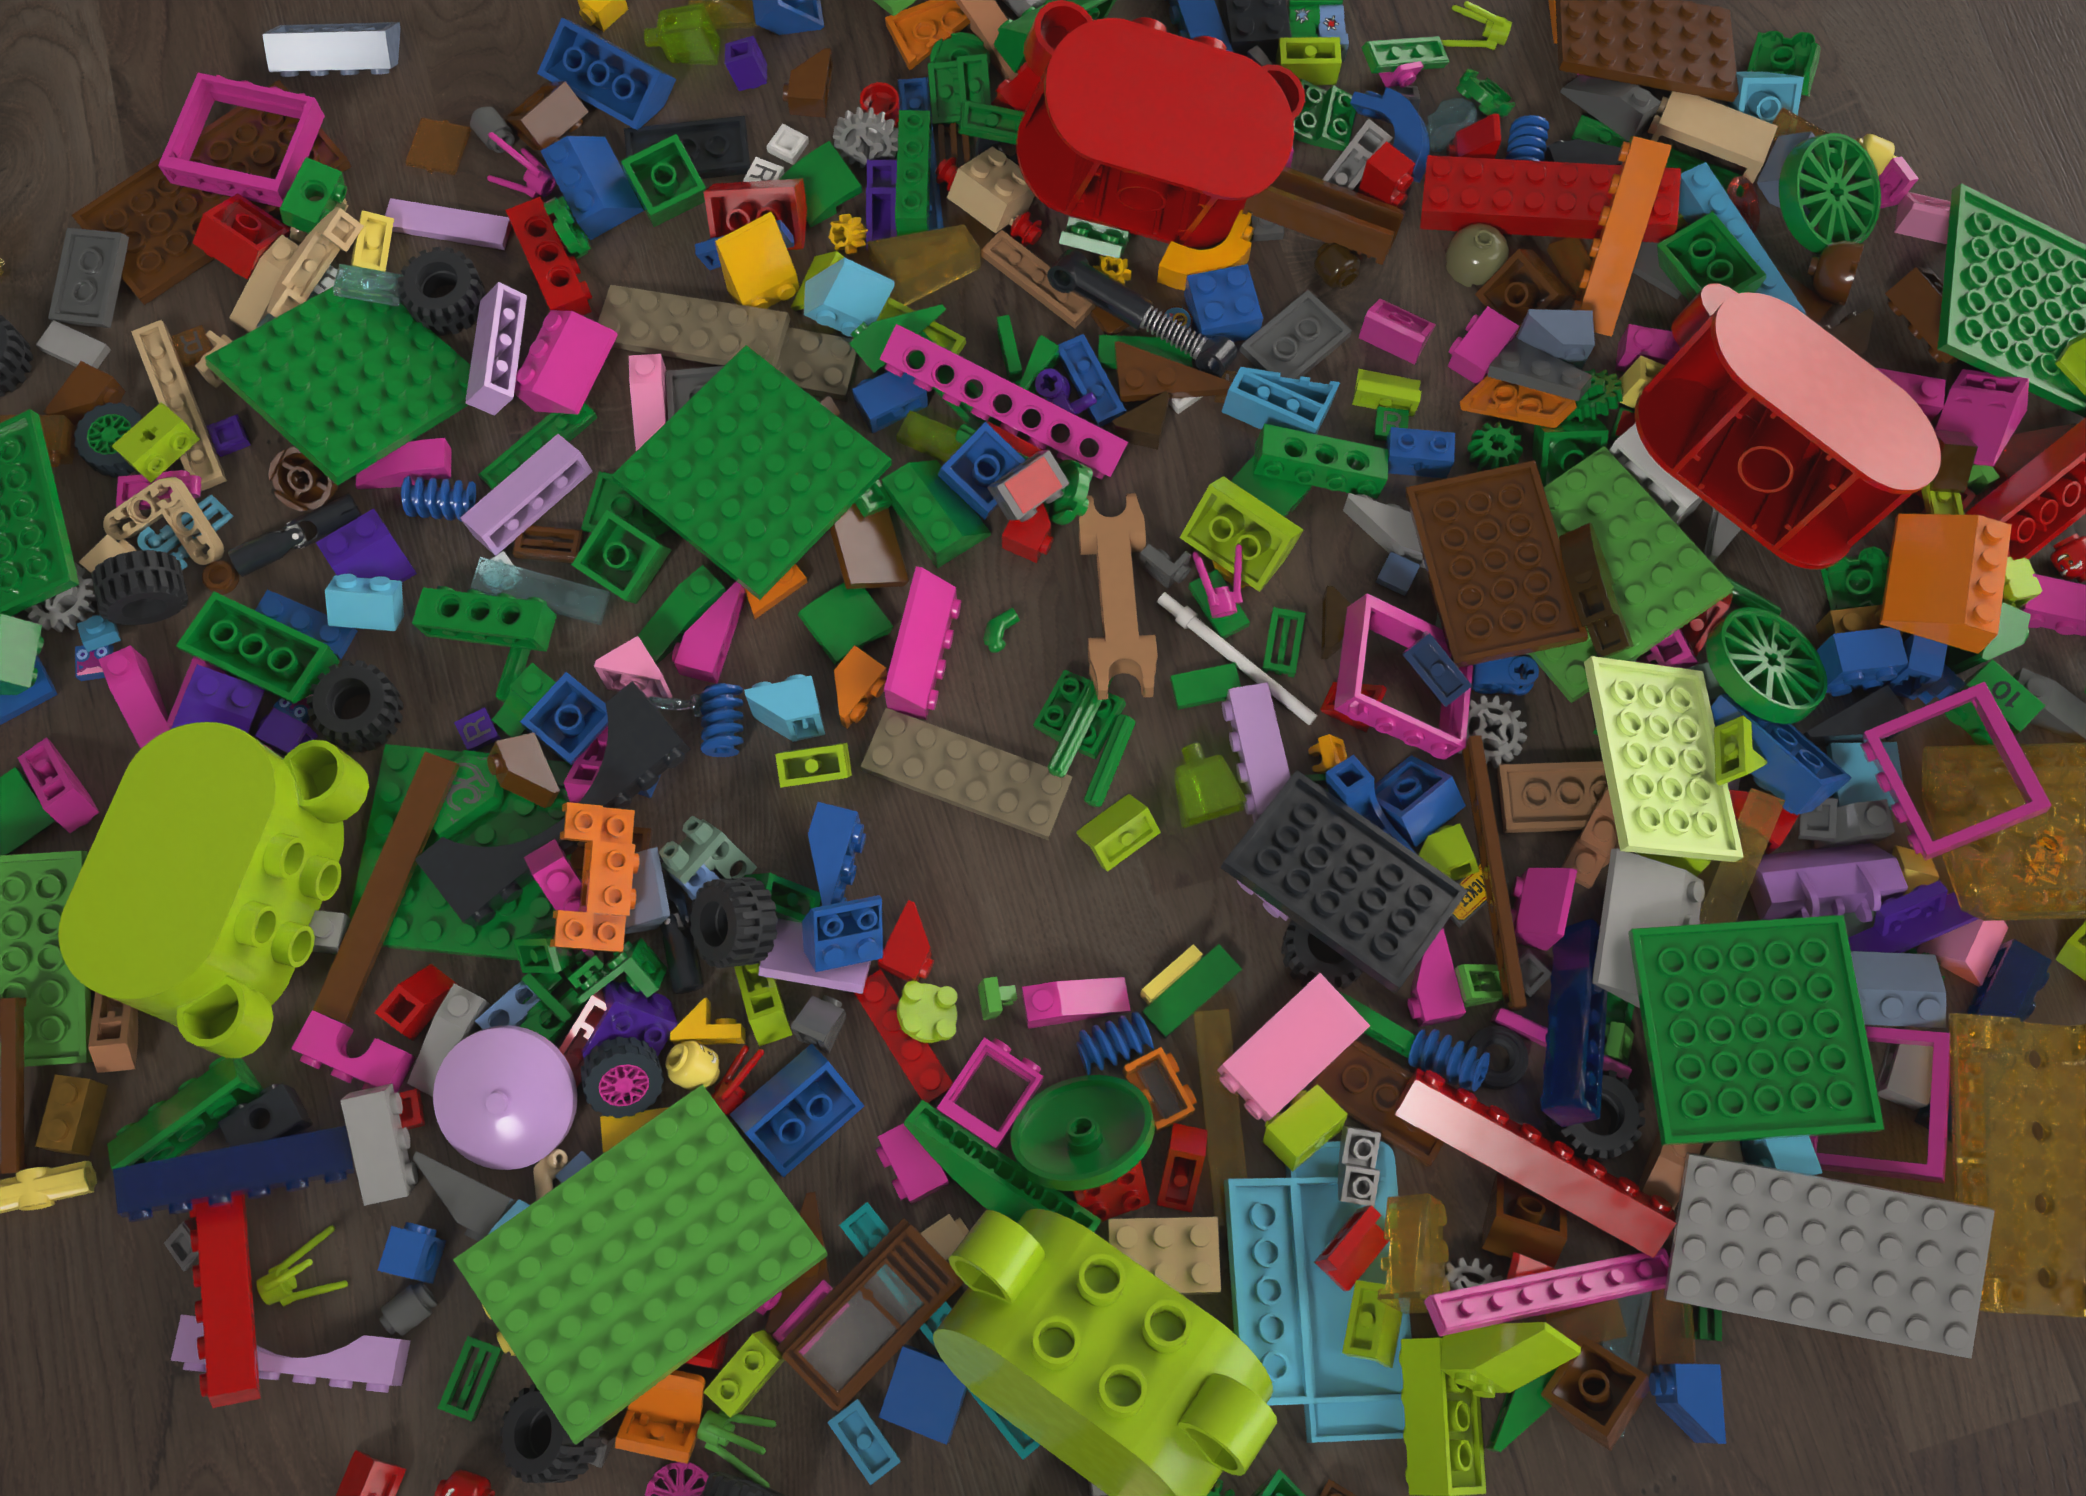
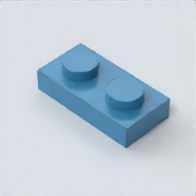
[827,1399,901,1485]

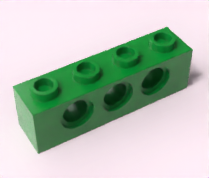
[895,110,932,239]
[1253,424,1388,499]
[412,586,557,652]

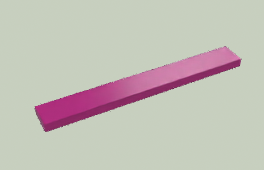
[1424,1248,1670,1337]

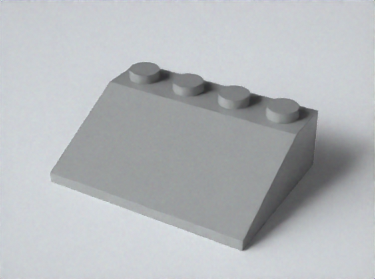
[1592,848,1705,1008]

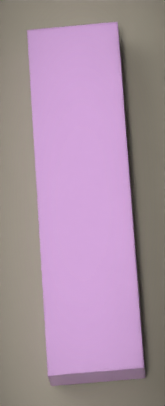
[385,198,512,250]

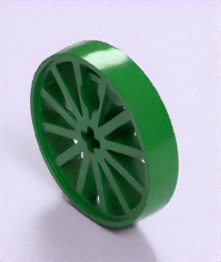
[1779,133,1881,254]
[1706,607,1827,724]

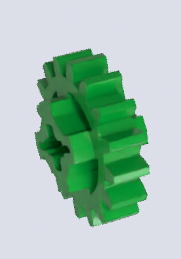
[1567,369,1623,422]

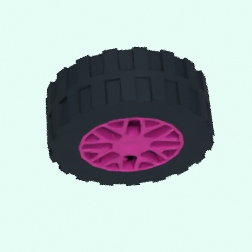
[581,1036,664,1118]

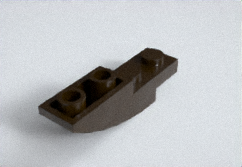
[1559,523,1634,658]

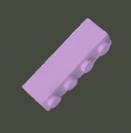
[465,282,527,416]
[460,434,593,556]
[1222,682,1291,823]

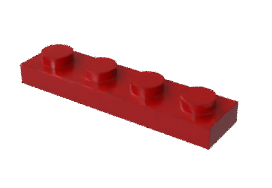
[853,969,953,1104]

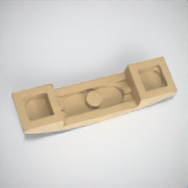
[267,207,364,318]

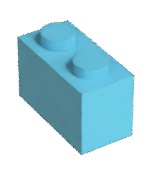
[325,574,404,631]

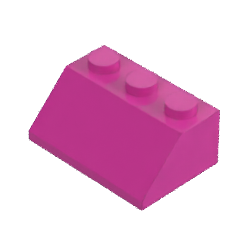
[514,310,618,414]

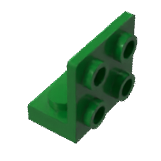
[576,937,667,1004]

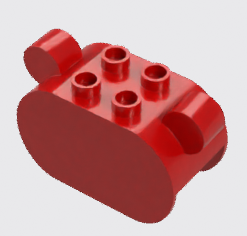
[1016,0,1305,249]
[1635,284,1941,569]

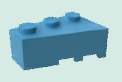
[1222,367,1340,434]

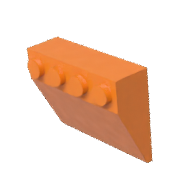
[1879,514,2011,654]

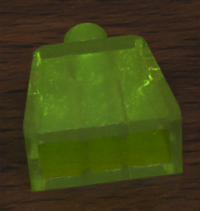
[644,3,720,65]
[1174,743,1247,829]

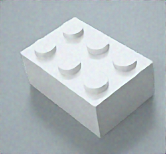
[1609,423,1703,525]

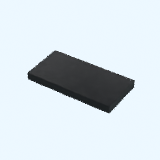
[624,116,751,179]

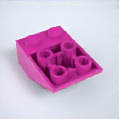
[1935,369,2029,467]

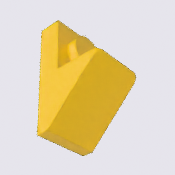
[670,997,746,1045]

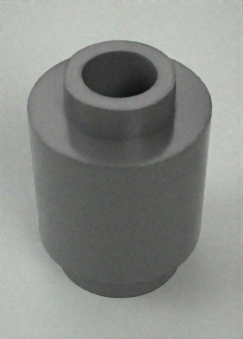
[470,107,514,153]
[379,1281,438,1336]

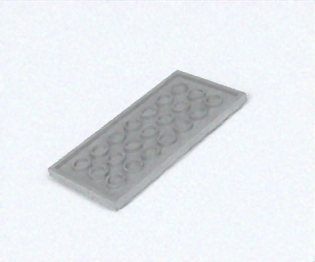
[1664,1152,1995,1359]

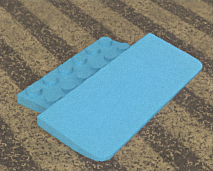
[1224,1141,1412,1443]

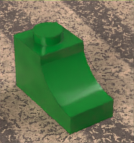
[491,663,556,738]

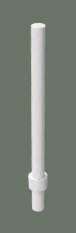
[1157,592,1318,726]

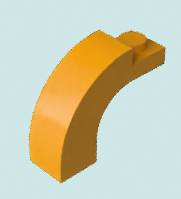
[1157,210,1254,291]

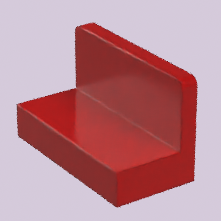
[1314,1205,1390,1291]
[336,1450,407,1496]

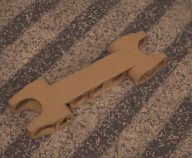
[1078,493,1158,700]

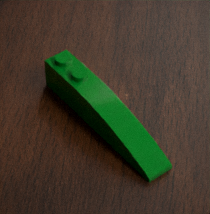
[904,1100,1102,1233]

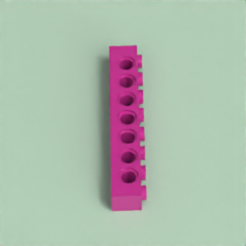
[880,324,1128,480]

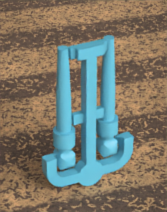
[137,495,233,570]

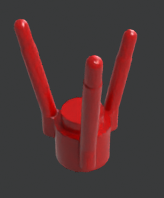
[711,1045,764,1117]

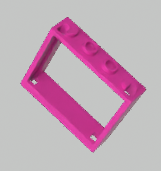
[158,73,325,207]
[1334,593,1473,760]
[1860,682,2051,861]
[1809,1026,1952,1184]

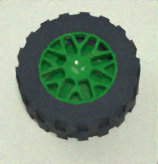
[74,402,143,478]

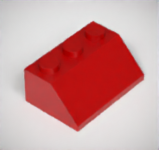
[704,179,807,250]

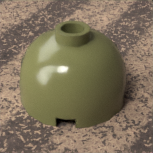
[1445,223,1509,287]

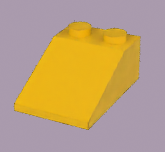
[715,212,800,309]

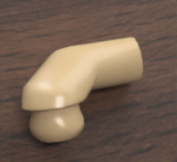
[533,1149,568,1201]

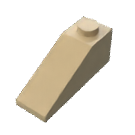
[229,235,299,333]

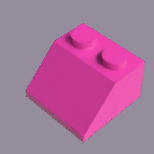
[1511,868,1577,951]

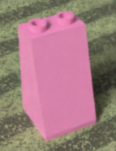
[1217,973,1370,1123]

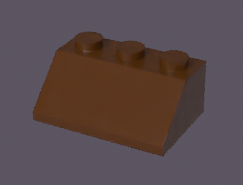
[1885,267,1960,364]

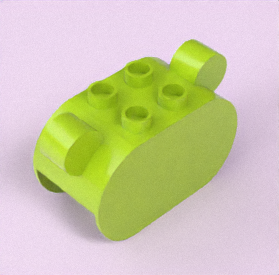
[58,722,369,1058]
[933,1209,1277,1496]

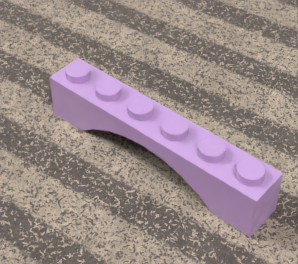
[171,1315,410,1393]

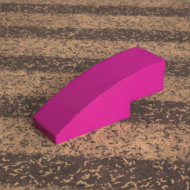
[356,438,452,489]

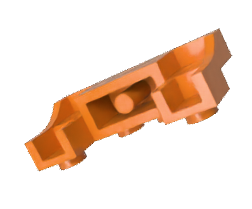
[550,802,639,952]

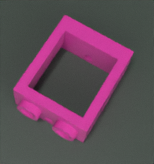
[937,1037,1043,1150]

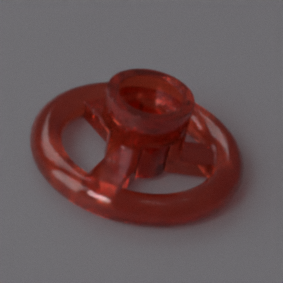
[1727,176,1760,234]

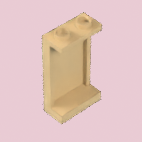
[1648,91,1778,186]

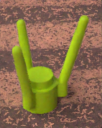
[1441,1,1512,50]
[256,1225,348,1306]

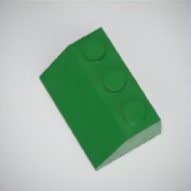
[1657,211,1767,303]
[882,460,991,569]

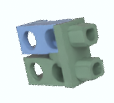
[659,816,757,901]

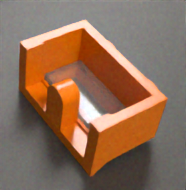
[1122,1047,1197,1134]

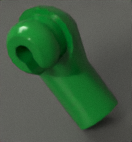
[983,608,1020,653]

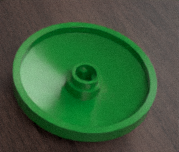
[1011,1075,1155,1191]

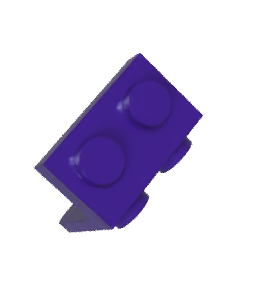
[582,980,678,1059]

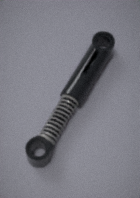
[1047,249,1237,378]

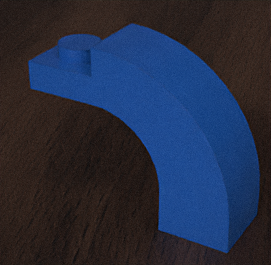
[1350,87,1430,183]
[1326,755,1416,854]

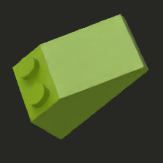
[1440,1322,1581,1398]

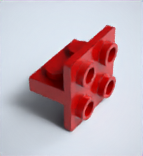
[1071,1160,1150,1222]

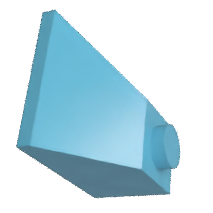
[1727,71,1804,140]

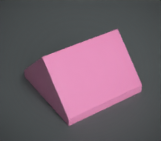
[1894,192,1951,244]
[594,636,673,702]
[1917,894,2008,987]

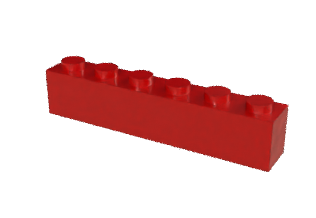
[188,1174,261,1408]

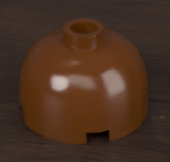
[1807,241,1864,306]
[268,445,338,511]

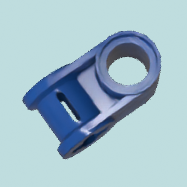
[1472,656,1539,696]

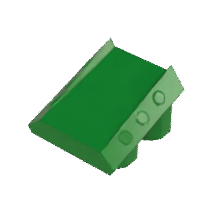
[1747,31,1821,97]
[1820,547,1890,611]

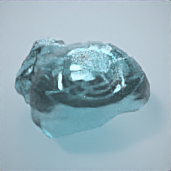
[1426,98,1477,152]

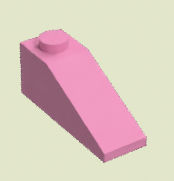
[629,354,668,451]

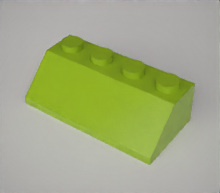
[1399,1338,1486,1496]

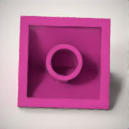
[1359,299,1436,365]

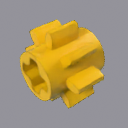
[828,214,868,254]
[1093,255,1131,285]

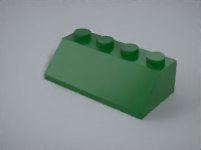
[993,0,1116,73]
[176,591,340,704]
[107,1056,263,1182]

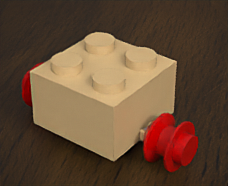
[935,147,1043,247]

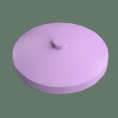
[433,1025,577,1170]

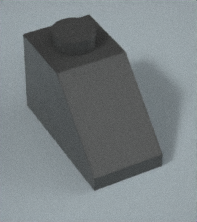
[1811,799,1895,849]
[791,995,847,1054]

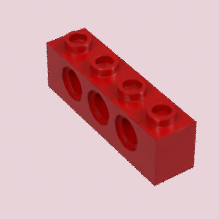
[505,197,593,316]

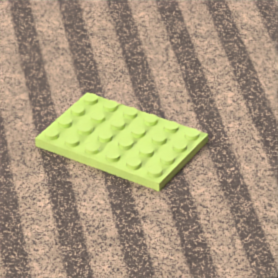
[1584,656,1744,862]

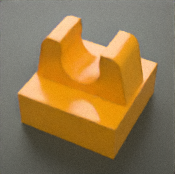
[1308,734,1347,774]

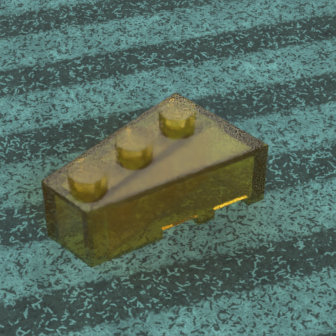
[867,224,980,306]
[1377,1193,1450,1314]

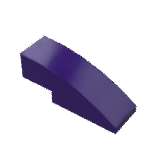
[866,160,898,251]

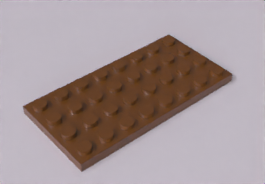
[71,80,352,305]

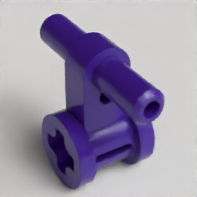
[1035,368,1097,430]

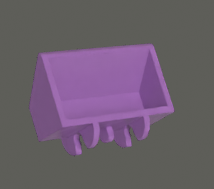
[1740,843,1908,922]

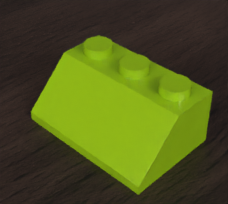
[1179,476,1304,592]

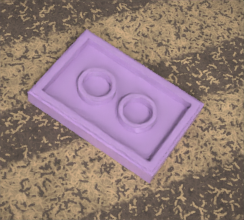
[759,919,871,994]

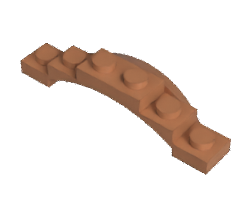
[1561,785,1620,889]

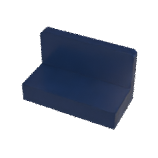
[1402,631,1472,707]

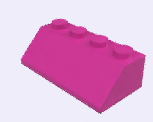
[884,566,961,720]

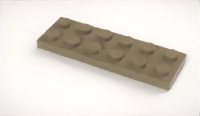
[598,285,790,368]
[861,708,1073,841]

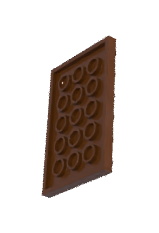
[1556,0,1739,102]
[1405,460,1588,668]

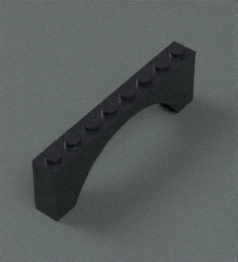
[415,681,691,927]

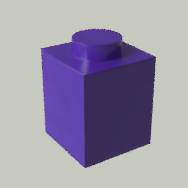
[725,36,768,91]
[255,708,318,756]

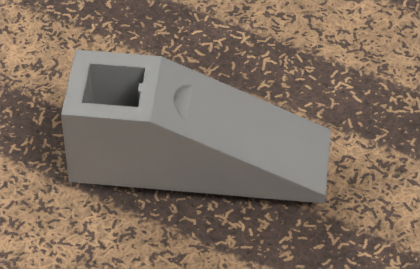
[1343,493,1426,569]

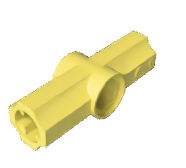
[0,1161,97,1214]

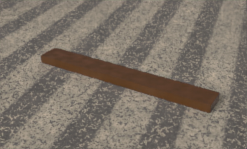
[1462,735,1527,1011]
[313,751,460,1024]

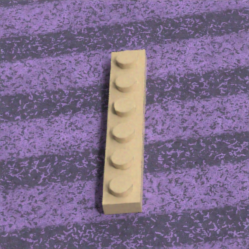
[131,319,227,491]

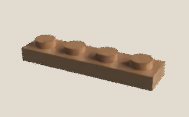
[981,229,1095,328]

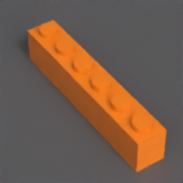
[1571,136,1672,337]

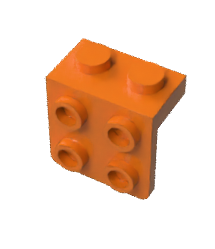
[615,1370,705,1464]

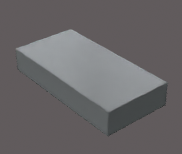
[36,320,111,369]

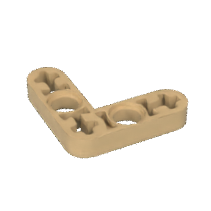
[103,477,224,565]

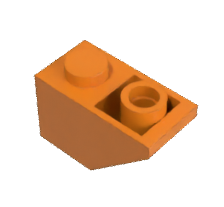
[834,645,887,729]

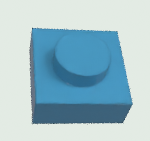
[77,615,121,652]

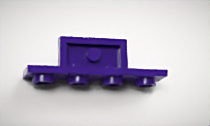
[1848,880,1988,953]

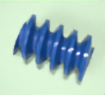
[1505,115,1550,161]
[401,476,476,522]
[700,683,744,757]
[1076,1011,1154,1075]
[1408,1029,1490,1092]

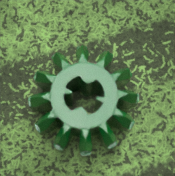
[1467,421,1523,472]

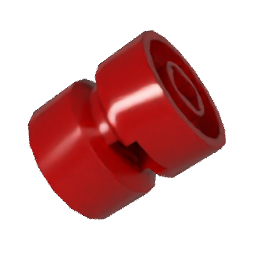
[859,82,900,128]

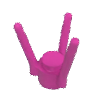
[487,132,556,199]
[1192,544,1243,618]

